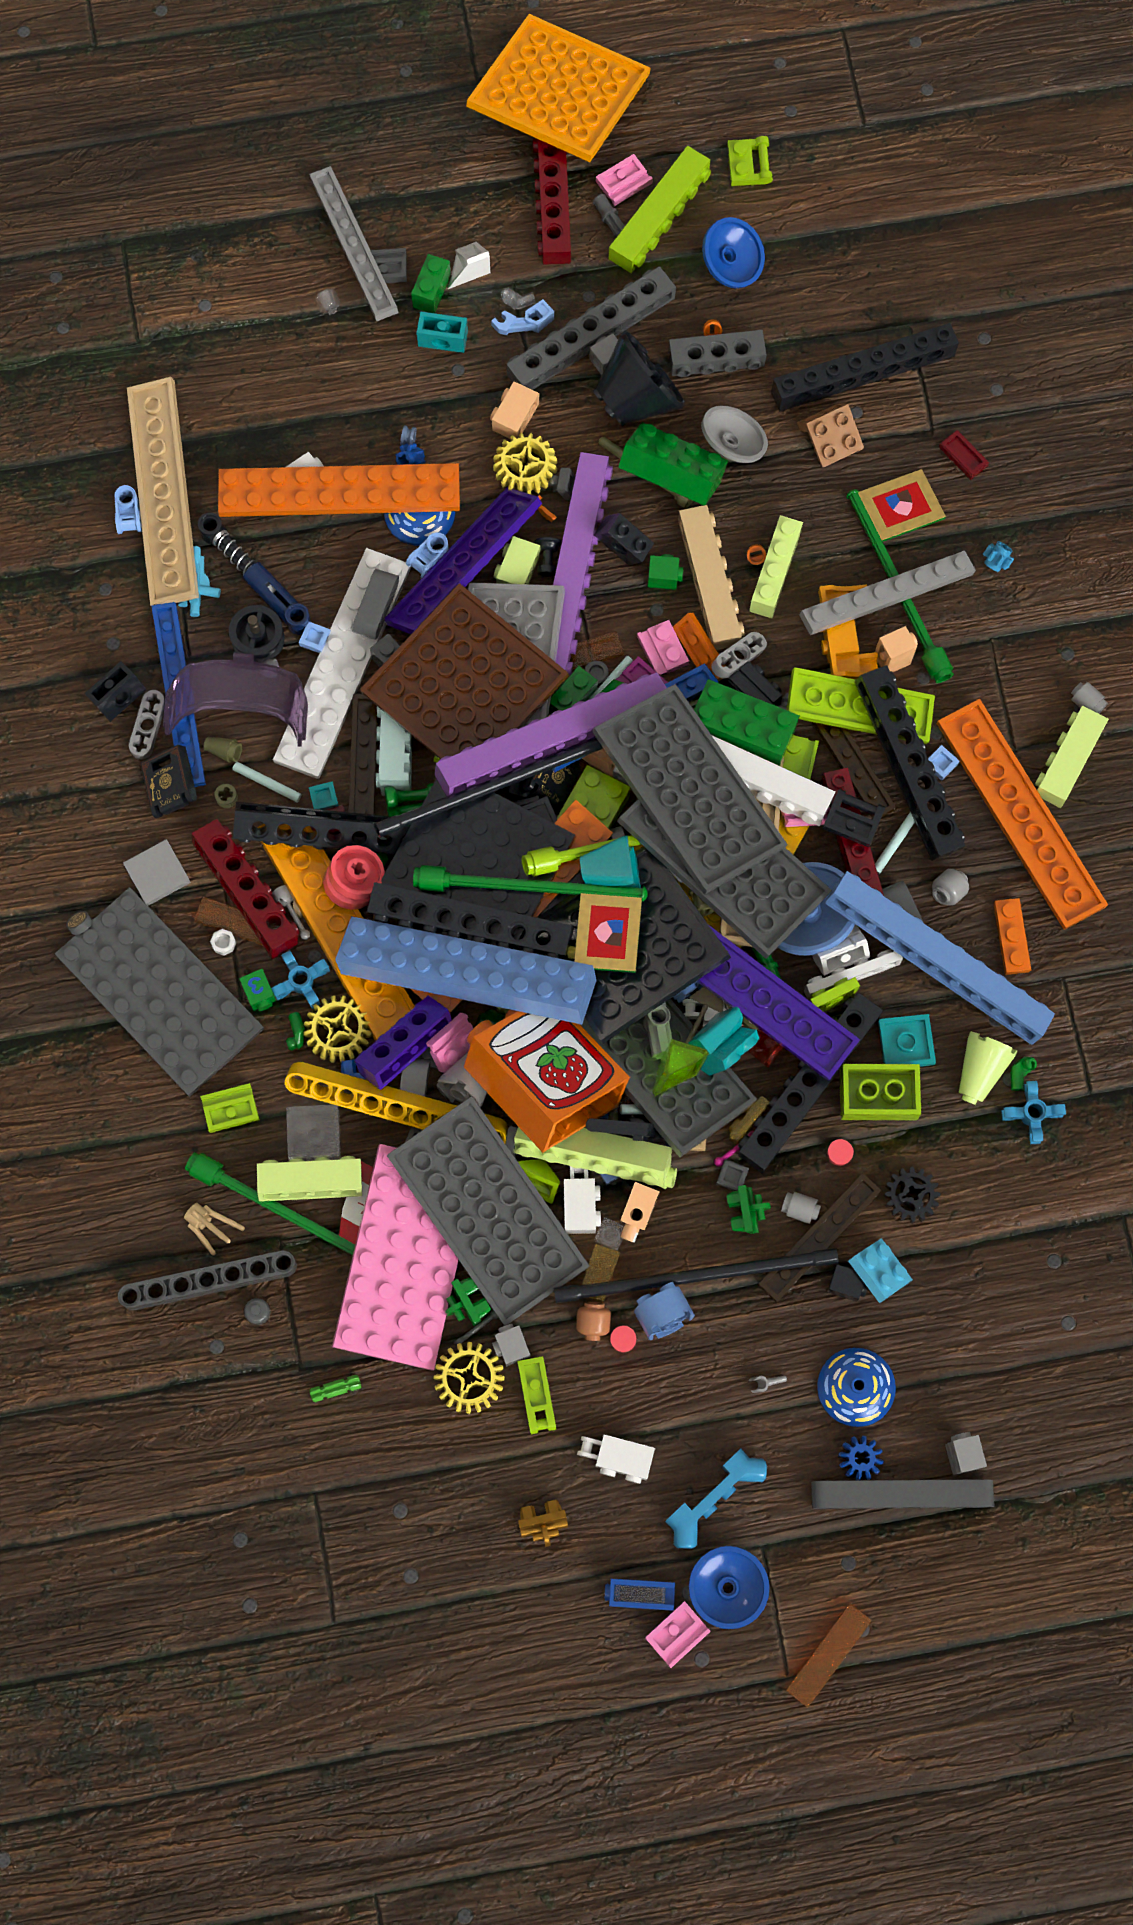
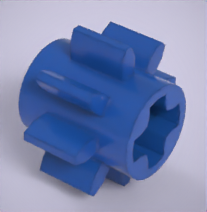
[395,443,426,465]

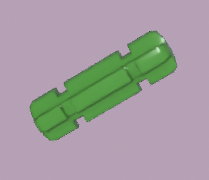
[310,1375,361,1402]

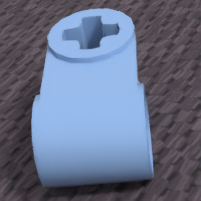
[114,485,142,534]
[406,532,449,578]

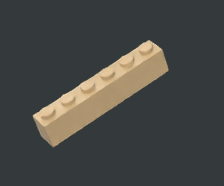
[678,505,745,650]

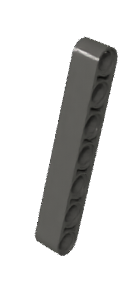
[118,1251,297,1310]
[811,1480,994,1509]

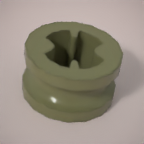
[215,784,238,808]

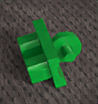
[727,1185,771,1234]
[445,1277,491,1326]

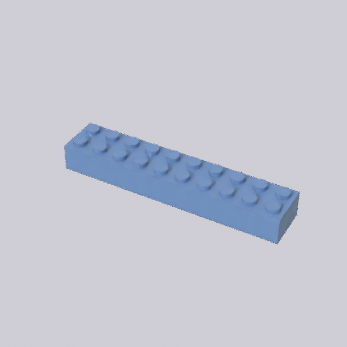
[335,916,596,1025]

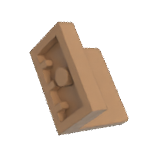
[797,403,864,467]

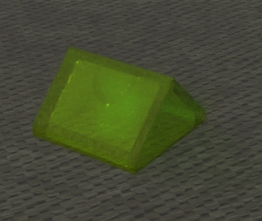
[652,1039,709,1096]

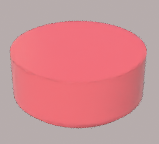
[827,1139,853,1166]
[610,1326,636,1353]

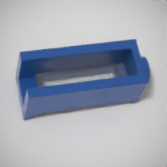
[605,1579,675,1611]

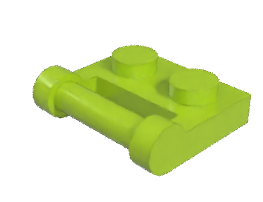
[727,136,773,186]

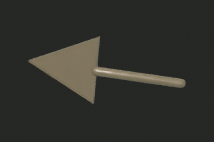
[684,987,723,1048]

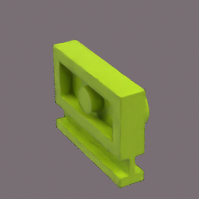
[783,735,819,780]
[200,1083,260,1133]

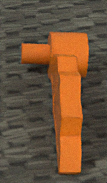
[538,495,557,522]

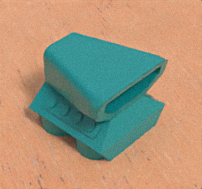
[580,836,641,888]
[688,1006,759,1076]

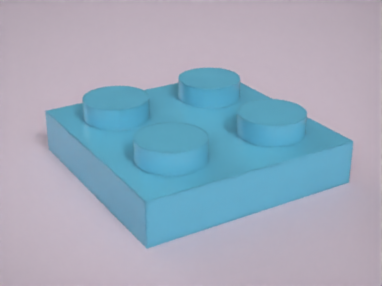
[848,1238,913,1303]

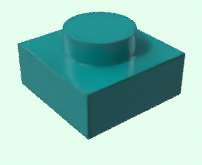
[309,781,339,810]

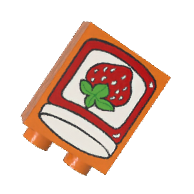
[464,1009,630,1153]

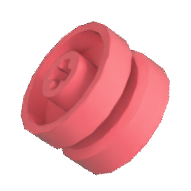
[323,845,385,910]

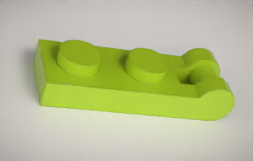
[518,1356,556,1434]

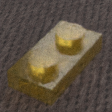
[728,1096,770,1145]
[582,1244,620,1302]

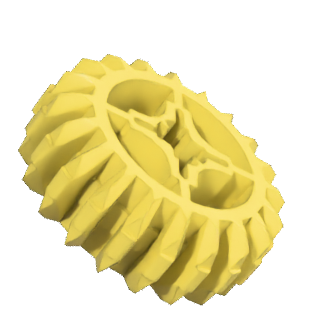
[493,432,557,494]
[304,996,372,1063]
[434,1342,505,1414]

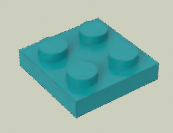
[878,1014,936,1067]

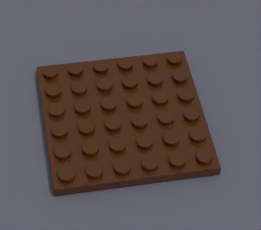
[360,583,569,759]

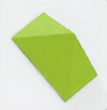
[517,1159,560,1204]

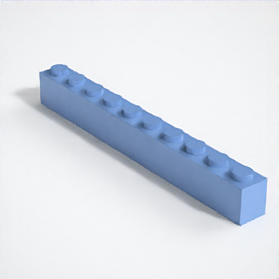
[825,871,1055,1045]

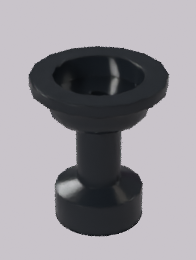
[534,537,562,577]

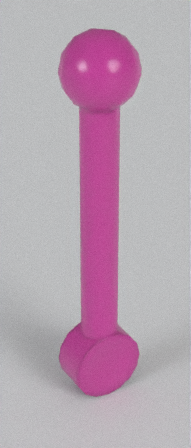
[714,1131,754,1167]

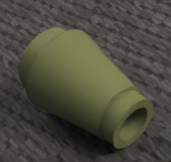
[204,737,242,763]

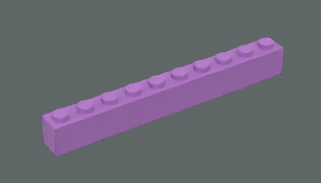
[553,452,613,684]
[435,672,666,796]

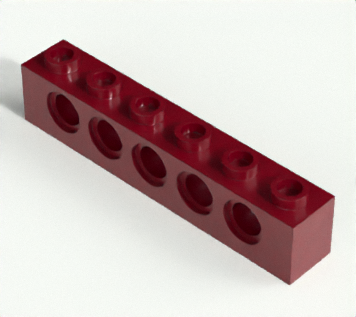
[533,138,571,265]
[821,768,884,896]
[192,819,299,959]

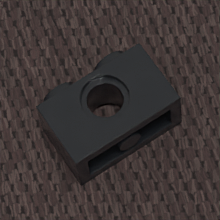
[594,513,654,565]
[84,661,147,722]

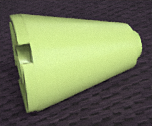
[959,1031,1017,1105]

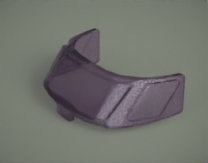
[163,653,308,747]

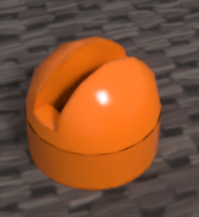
[703,319,722,336]
[747,544,766,565]

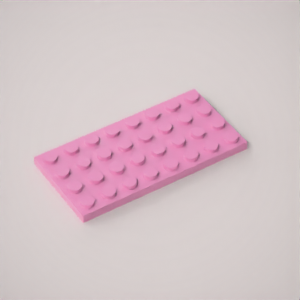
[332,1144,458,1371]

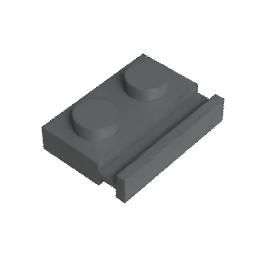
[370,248,407,283]

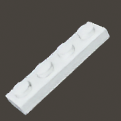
[804,949,903,999]

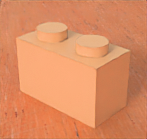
[490,382,539,439]
[875,626,918,672]

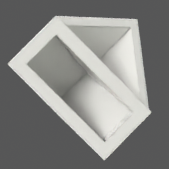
[448,242,490,289]

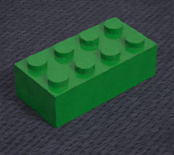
[618,422,728,506]
[694,679,800,766]

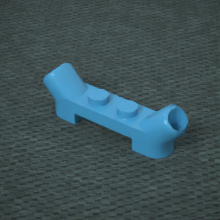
[665,1449,767,1549]

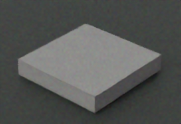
[123,839,191,906]

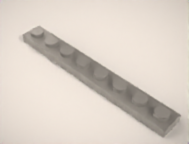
[309,166,398,321]
[799,551,976,635]

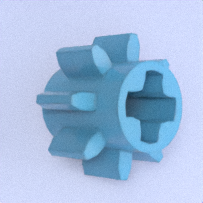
[983,541,1014,572]

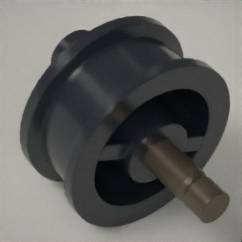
[229,605,285,664]

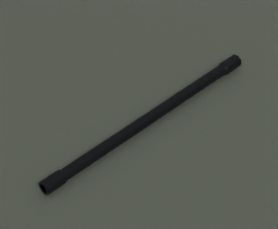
[374,738,604,838]
[554,1248,839,1303]

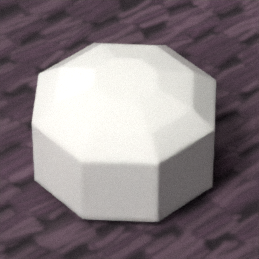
[210,929,236,955]

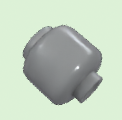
[932,869,969,906]

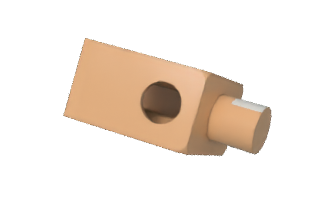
[620,1182,660,1243]

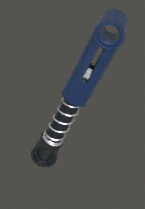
[198,512,311,635]

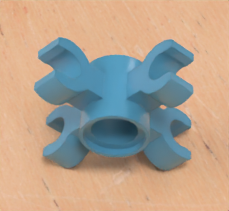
[271,950,330,1009]
[1001,1081,1066,1144]

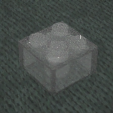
[286,1104,341,1161]

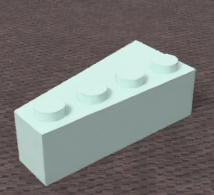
[376,706,412,796]

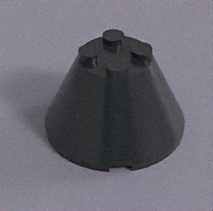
[593,330,686,426]

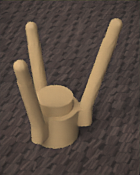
[184,1203,245,1255]

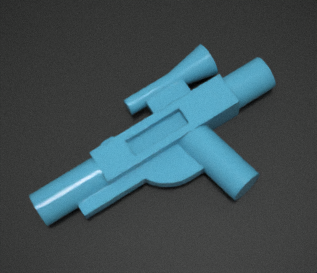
[178,546,221,617]

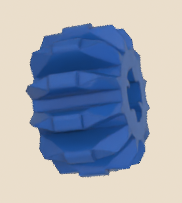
[838,1436,883,1481]

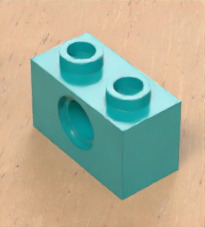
[417,312,468,353]

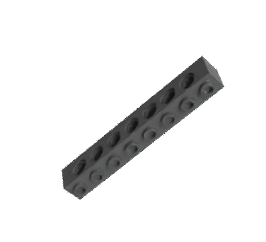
[506,266,676,390]

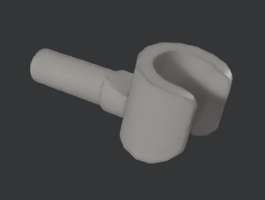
[749,1375,787,1393]

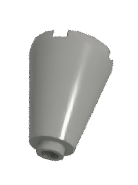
[437,1052,487,1107]

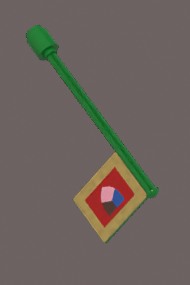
[846,469,954,684]
[413,865,648,973]

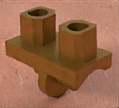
[518,1500,568,1547]

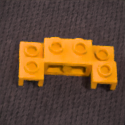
[818,584,878,679]

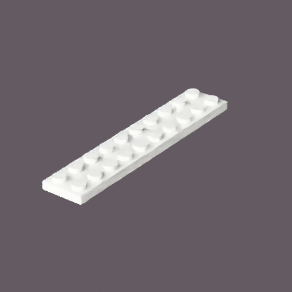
[273,548,411,779]

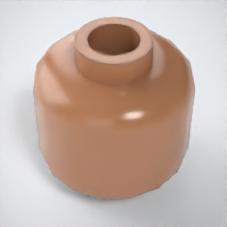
[576,1301,611,1341]

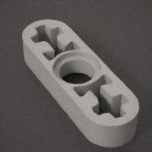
[711,632,767,678]
[129,690,166,760]

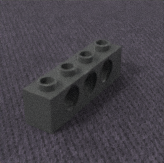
[668,330,766,377]

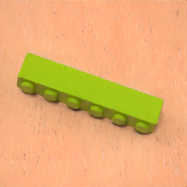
[609,146,711,274]

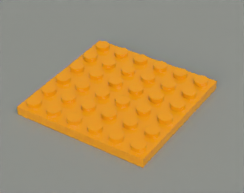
[466,14,651,162]

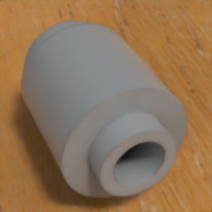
[1071,682,1108,714]
[781,1192,821,1224]

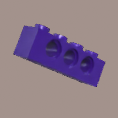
[355,995,452,1090]

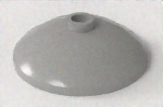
[701,406,768,463]

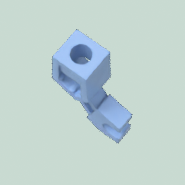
[491,299,554,335]

